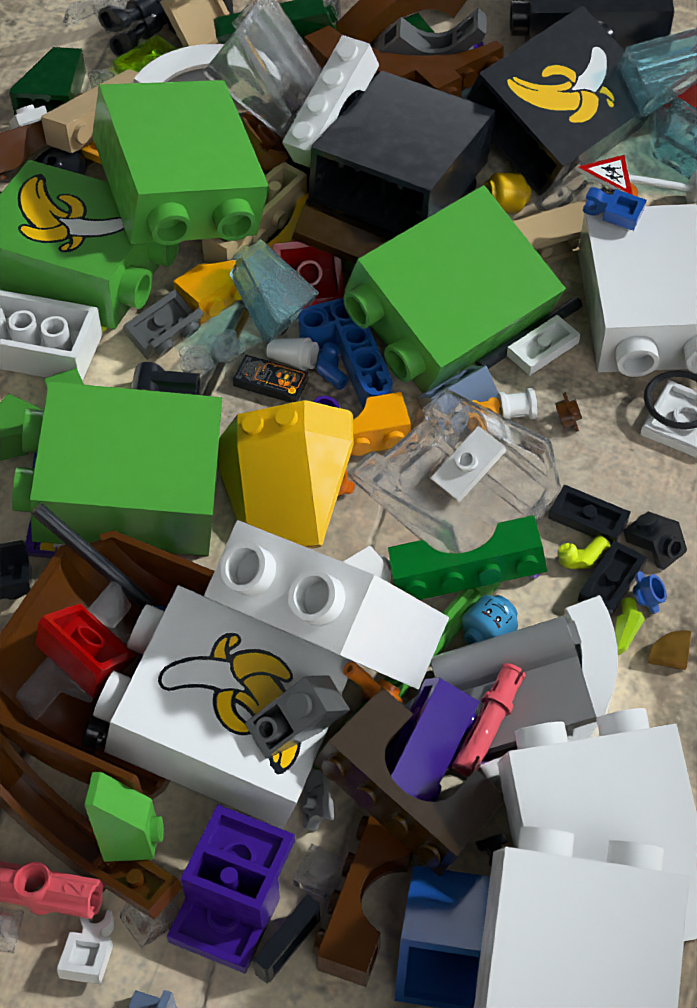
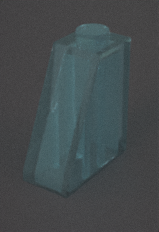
[229,239,319,344]

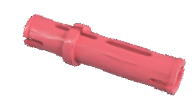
[452,663,526,777]

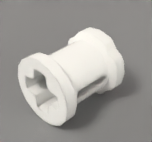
[497,388,537,422]

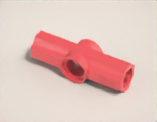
[0,861,104,919]

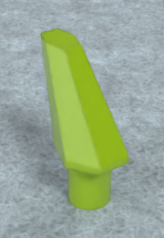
[615,598,645,655]

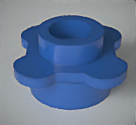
[633,571,667,614]

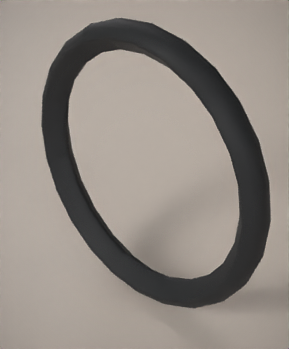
[644,370,697,429]

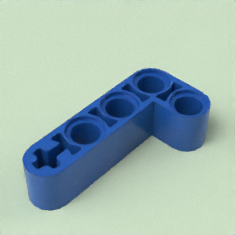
[298,298,393,409]

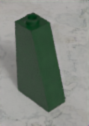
[213,0,339,59]

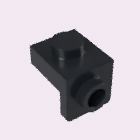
[623,511,687,570]
[0,540,32,600]

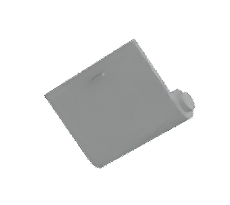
[431,615,597,755]

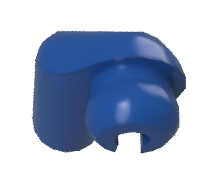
[316,342,349,390]

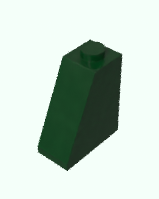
[9,47,86,115]

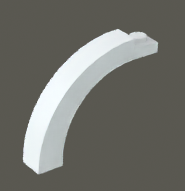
[133,44,290,100]
[479,595,618,792]

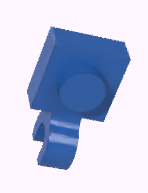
[582,187,647,231]

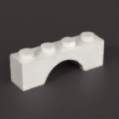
[282,35,379,168]

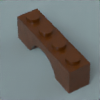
[312,815,414,987]

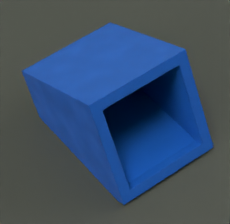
[394,865,490,1008]

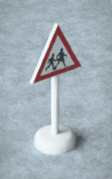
[576,155,697,204]

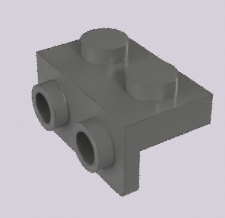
[122,290,204,360]

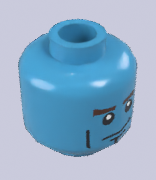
[462,595,518,645]

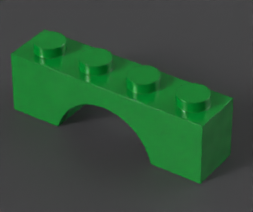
[388,515,547,600]

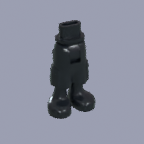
[98,0,168,59]

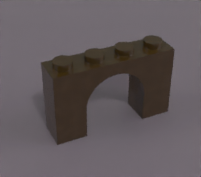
[313,687,504,877]

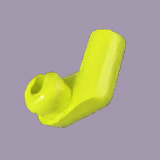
[557,535,611,569]

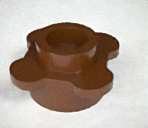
[555,392,582,432]

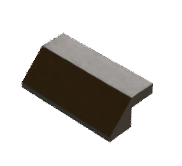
[292,199,397,264]

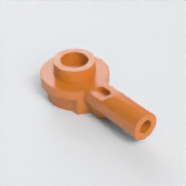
[343,661,404,704]

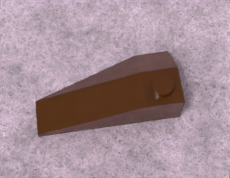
[0,121,47,182]

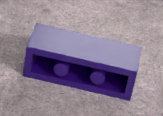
[385,678,480,802]

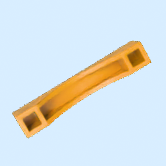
[173,193,344,325]

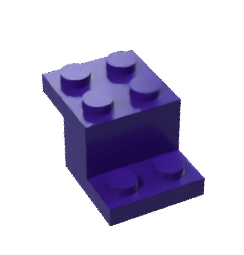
[167,804,295,974]

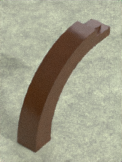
[336,0,467,44]

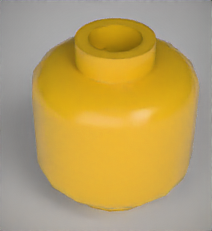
[483,172,531,214]

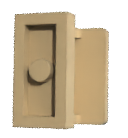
[160,0,230,47]

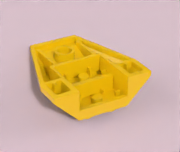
[218,400,354,549]

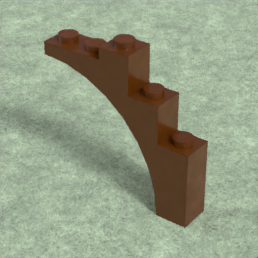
[304,25,504,98]

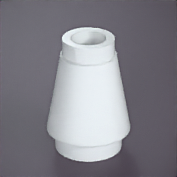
[267,338,319,371]

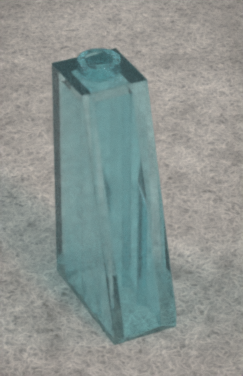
[618,28,697,117]

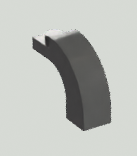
[380,8,487,56]

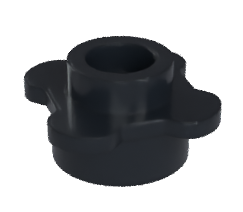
[81,714,110,756]

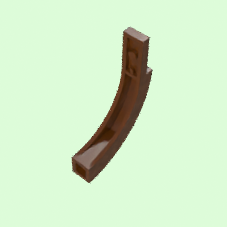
[0,731,183,920]

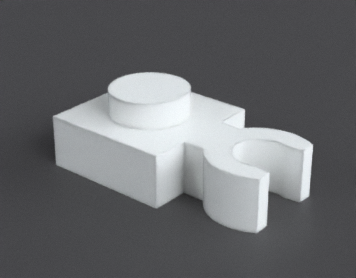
[57,910,114,985]

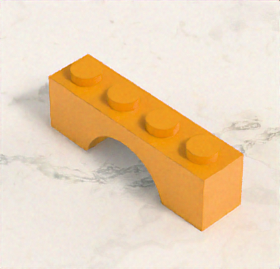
[350,392,411,456]

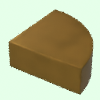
[647,630,692,670]

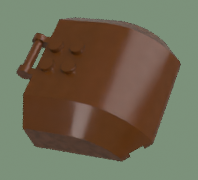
[0,530,223,800]

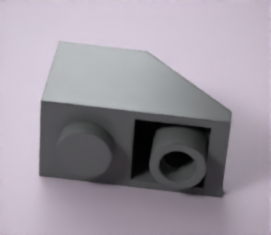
[245,675,350,759]

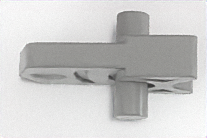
[301,769,335,831]

